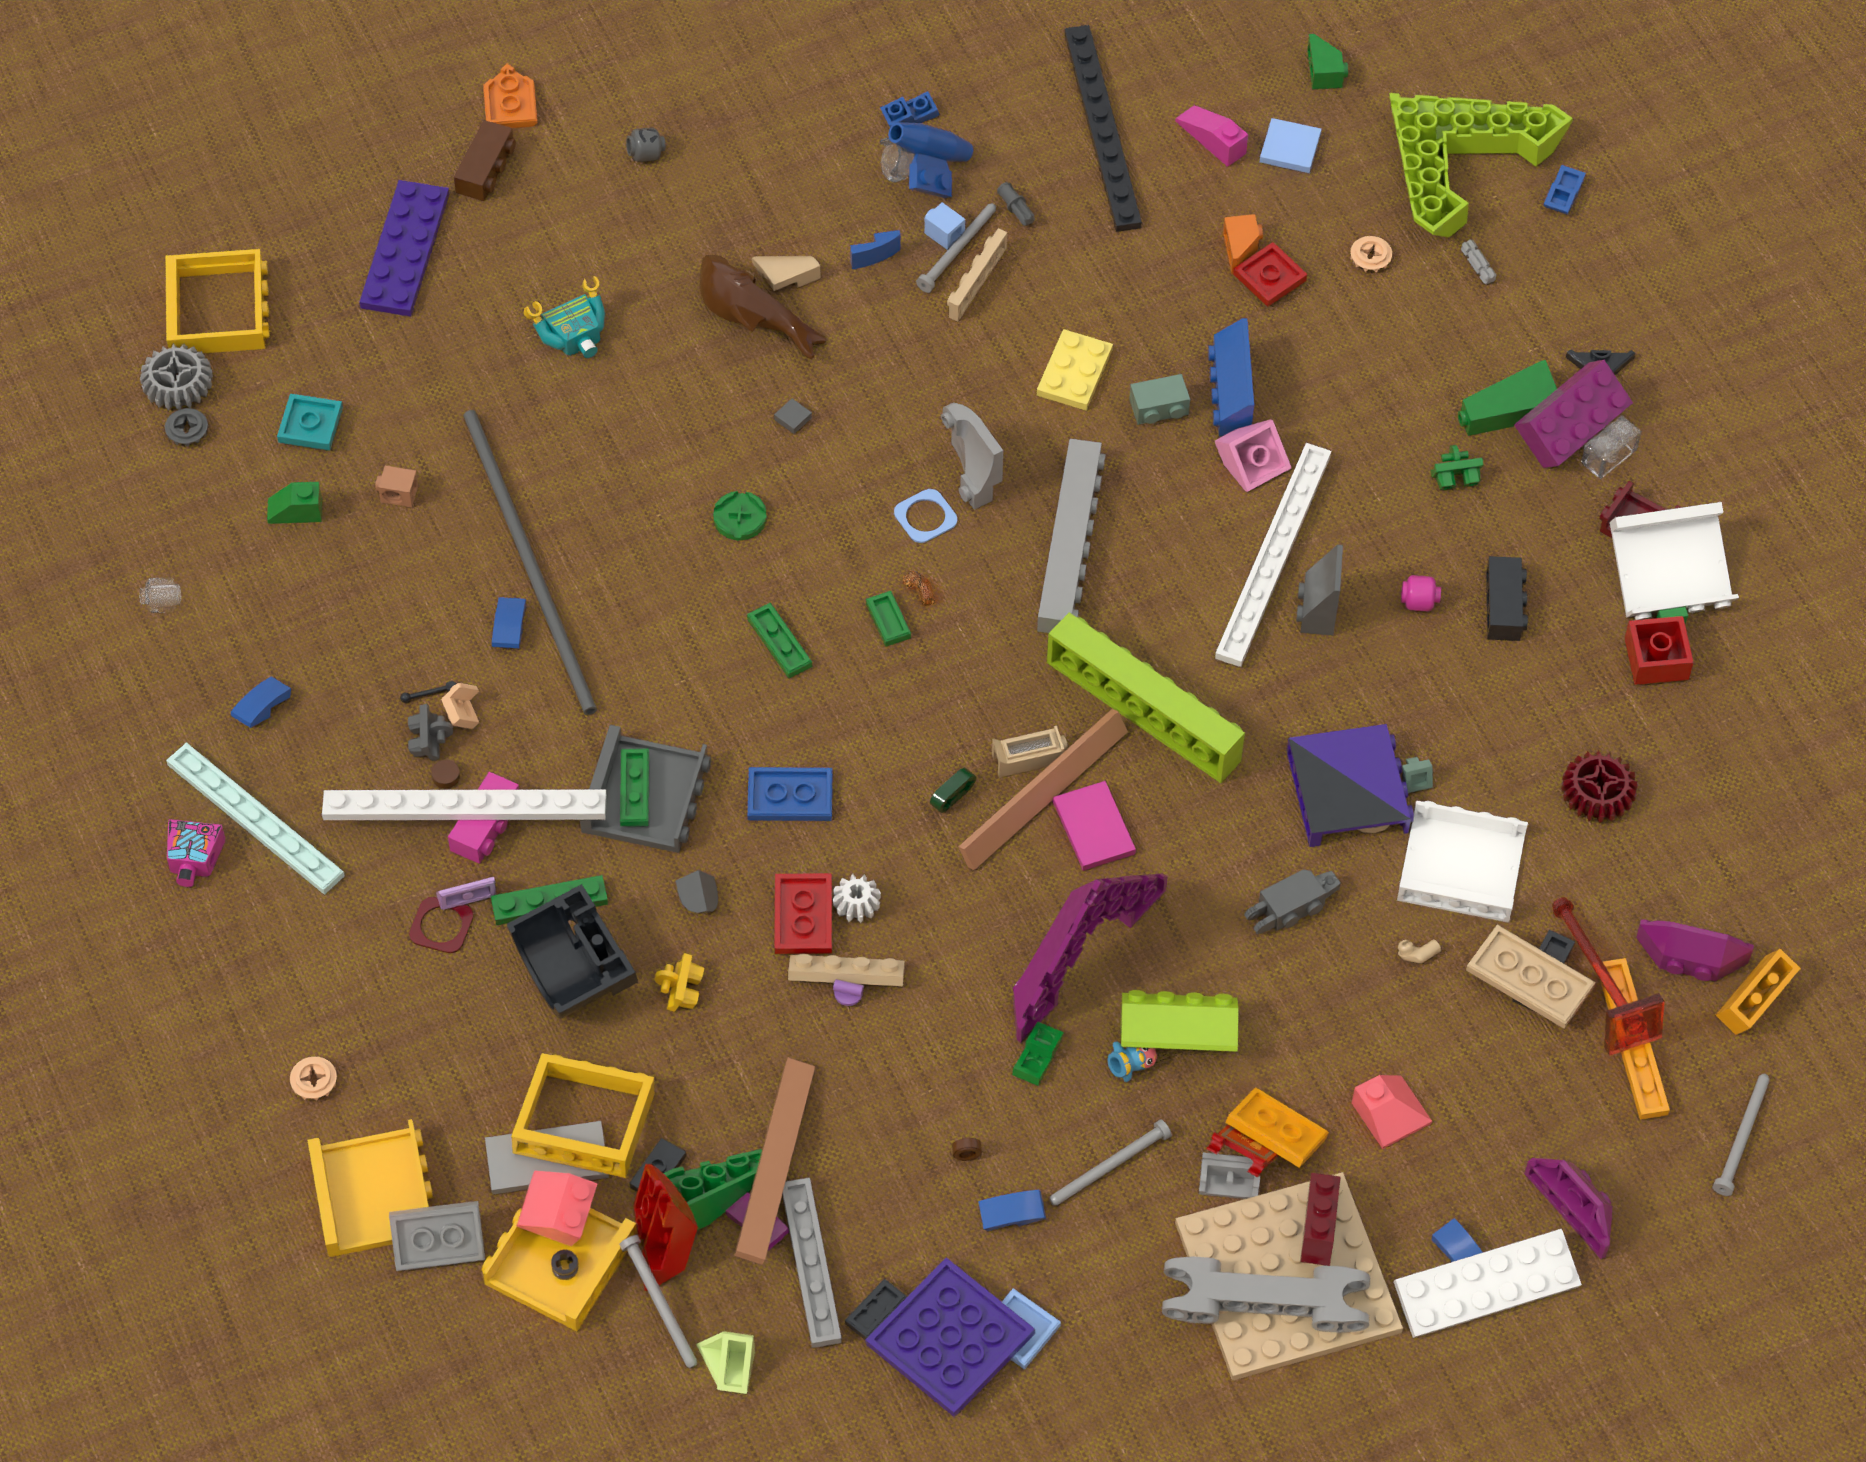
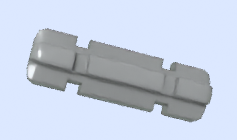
[1461,240,1496,285]

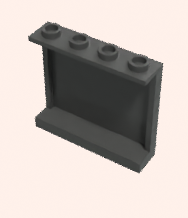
[580,725,711,853]

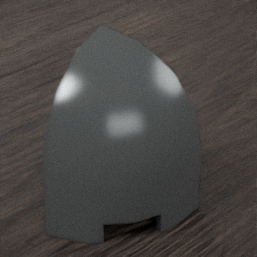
[676,870,718,914]

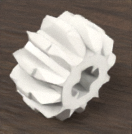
[833,874,881,923]

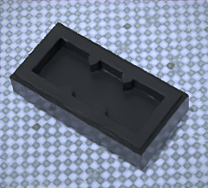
[629,1138,686,1191]
[845,1278,907,1340]

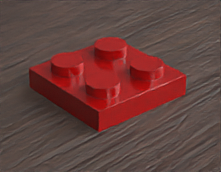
[1233,242,1307,307]

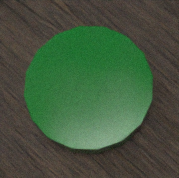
[713,491,767,541]

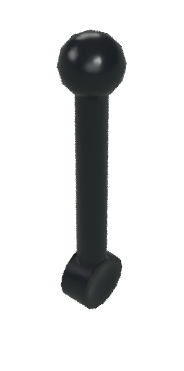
[400,681,456,703]

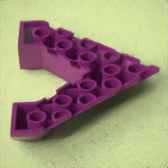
[1013,874,1168,1043]

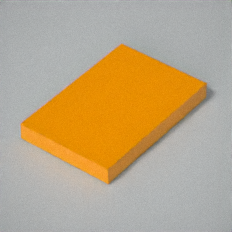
[1225,1087,1329,1168]

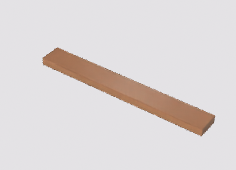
[958,709,1128,870]
[734,1058,815,1265]

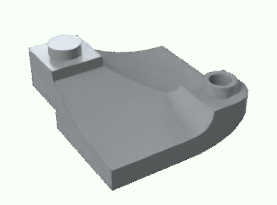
[941,402,1003,510]

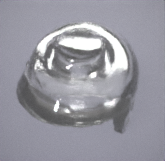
[880,137,915,182]

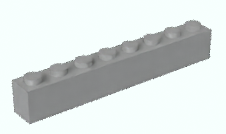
[1037,439,1106,633]

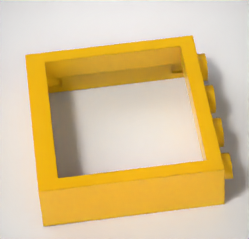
[166,249,270,353]
[511,1053,655,1178]

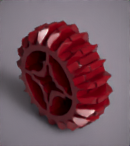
[1561,750,1638,823]

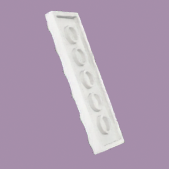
[1394,1229,1581,1338]

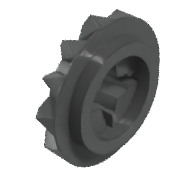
[165,408,208,447]

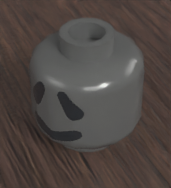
[626,128,666,162]

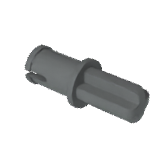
[997,182,1035,226]

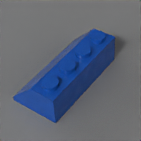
[1208,318,1254,437]

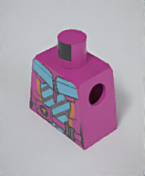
[167,819,225,887]

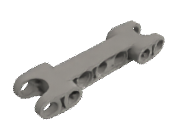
[1162,1257,1370,1333]

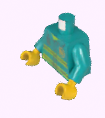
[524,276,605,358]

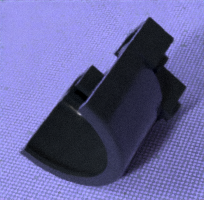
[507,884,638,1019]

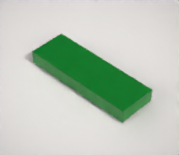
[747,602,812,679]
[620,749,649,826]

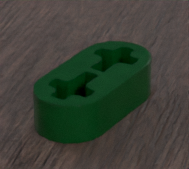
[930,767,976,813]

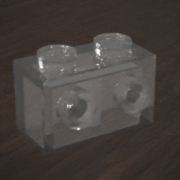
[1581,415,1642,479]

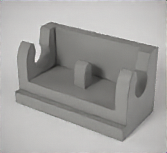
[1199,1153,1260,1199]

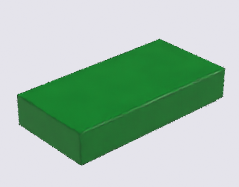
[866,591,911,647]

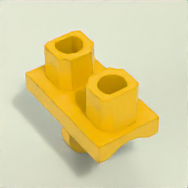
[654,953,704,1012]

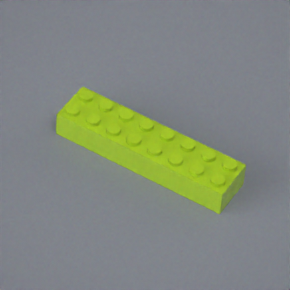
[1047,612,1245,783]

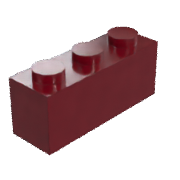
[1300,1172,1341,1266]

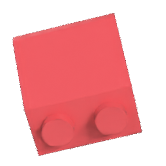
[516,1171,597,1246]

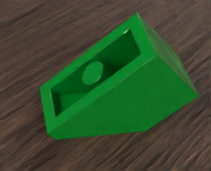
[1307,34,1348,89]
[267,482,322,524]

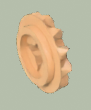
[1351,236,1392,272]
[290,1057,337,1101]

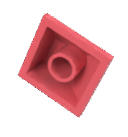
[1352,1075,1432,1149]

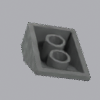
[1296,545,1343,635]

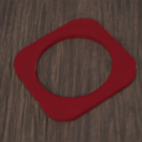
[409,897,473,953]

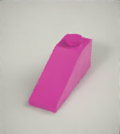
[1175,105,1248,167]

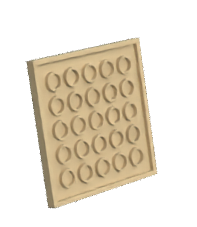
[1175,1172,1403,1381]

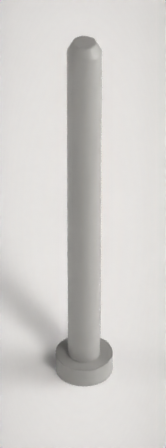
[916,203,996,293]
[1713,1074,1770,1196]
[1049,1119,1172,1205]
[619,1235,697,1368]

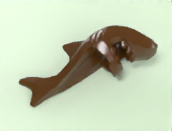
[700,255,826,359]

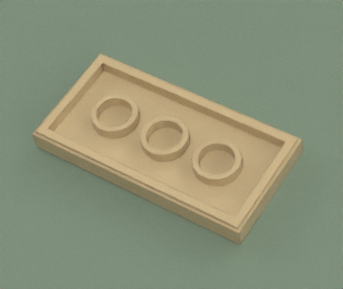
[1466,925,1595,1029]

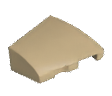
[752,256,821,291]

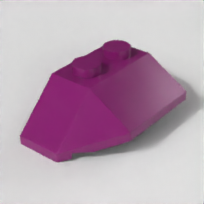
[1636,919,1754,982]
[1524,1158,1613,1260]

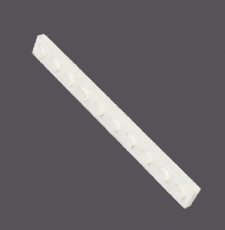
[1215,443,1331,667]
[322,790,607,820]

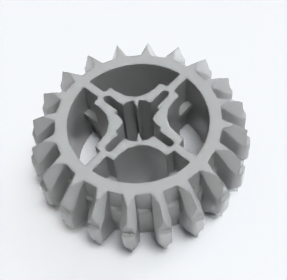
[140,343,213,410]

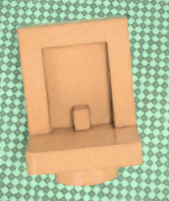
[441,683,479,729]

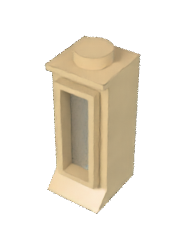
[992,726,1068,778]

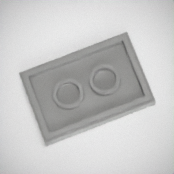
[389,1201,485,1271]

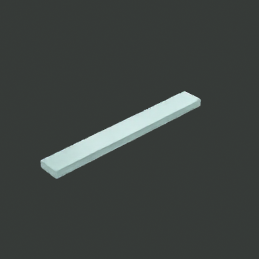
[166,742,344,895]

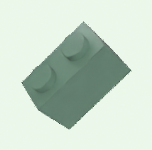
[1129,374,1190,425]

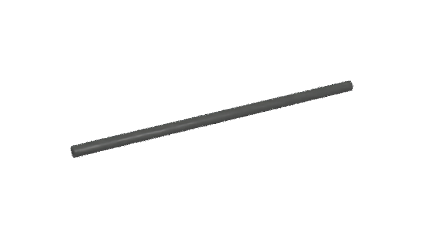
[463,410,597,715]

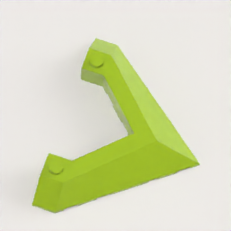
[1389,93,1573,237]

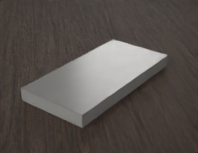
[485,1121,609,1195]

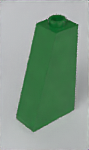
[1458,360,1557,436]

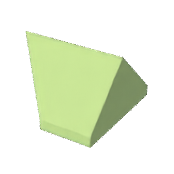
[696,1331,755,1394]

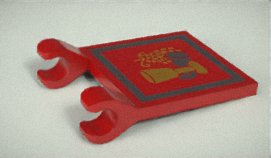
[1206,1124,1279,1178]

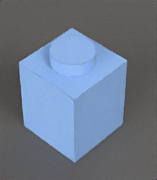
[924,202,965,250]

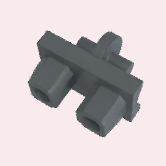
[408,704,453,761]

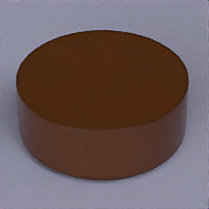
[431,760,460,789]
[952,1138,982,1161]

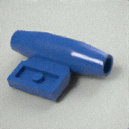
[888,122,973,198]

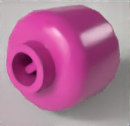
[1401,575,1441,611]

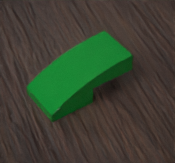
[1012,1021,1064,1086]

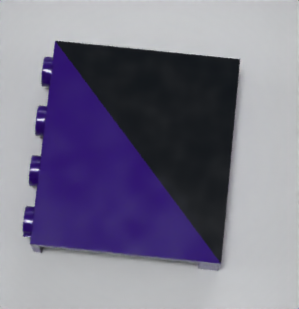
[1287,724,1414,847]

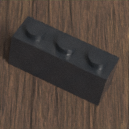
[1486,556,1528,641]

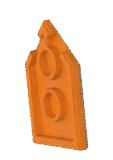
[483,63,537,128]

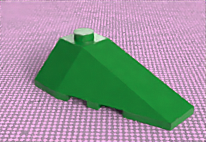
[663,1149,762,1230]

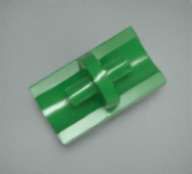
[1431,445,1483,490]

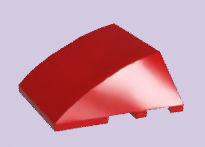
[633,1164,698,1291]

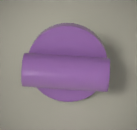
[833,979,864,1006]

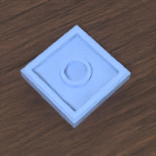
[1260,118,1321,173]
[1002,1288,1061,1370]

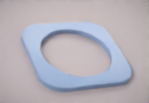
[894,489,957,543]

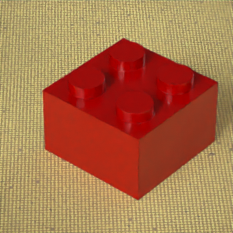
[1624,616,1694,685]

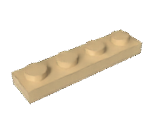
[947,228,1007,321]
[788,954,905,986]

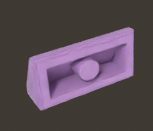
[436,877,496,910]

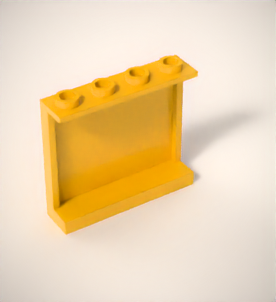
[308,1119,433,1257]
[482,1208,637,1331]

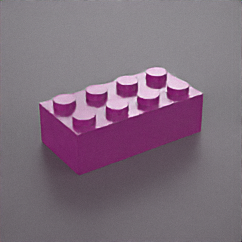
[1514,360,1633,468]

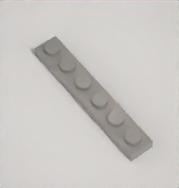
[782,1178,842,1348]

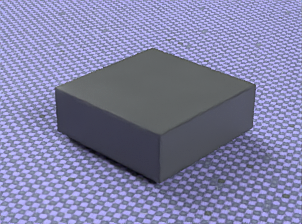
[774,399,812,434]

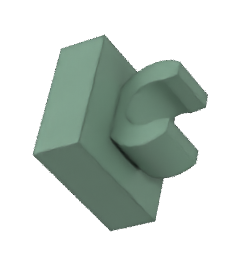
[1402,757,1433,793]

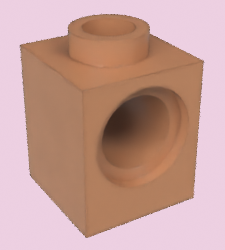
[375,465,419,507]

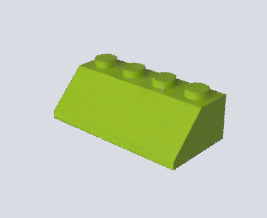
[1121,990,1238,1052]

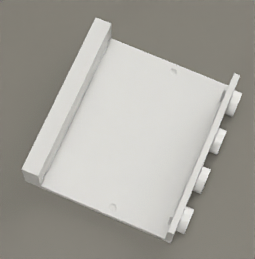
[1610,502,1739,620]
[1397,801,1528,923]

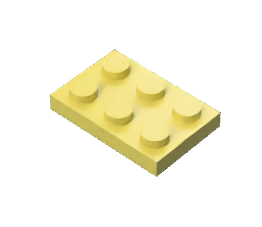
[1037,329,1113,411]

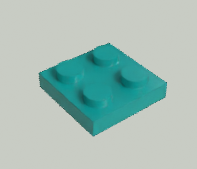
[277,393,343,450]

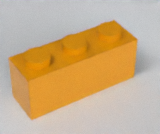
[1716,949,1801,1035]

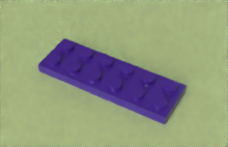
[359,180,450,317]

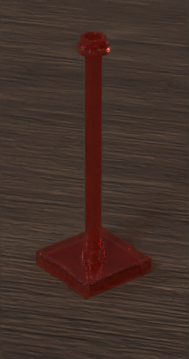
[1552,897,1665,1056]

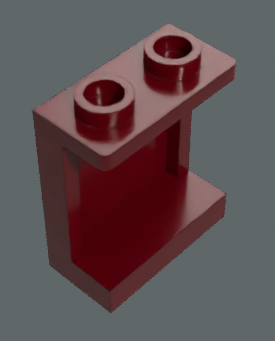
[1599,481,1683,538]

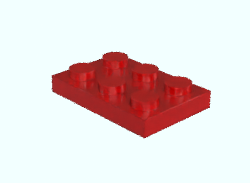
[774,873,832,954]

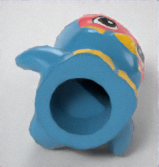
[1108,1041,1157,1082]

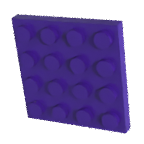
[865,1258,1035,1418]

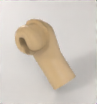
[1398,939,1441,964]

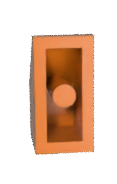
[1223,214,1263,274]

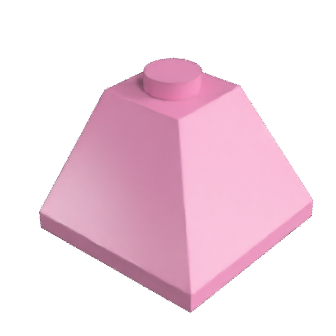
[1215,420,1291,492]

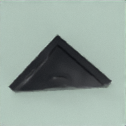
[1566,350,1636,375]

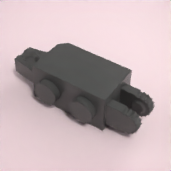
[1244,869,1341,934]

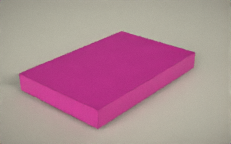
[1053,781,1136,871]

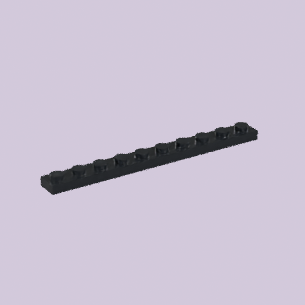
[1064,25,1142,232]

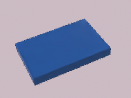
[747,767,833,821]

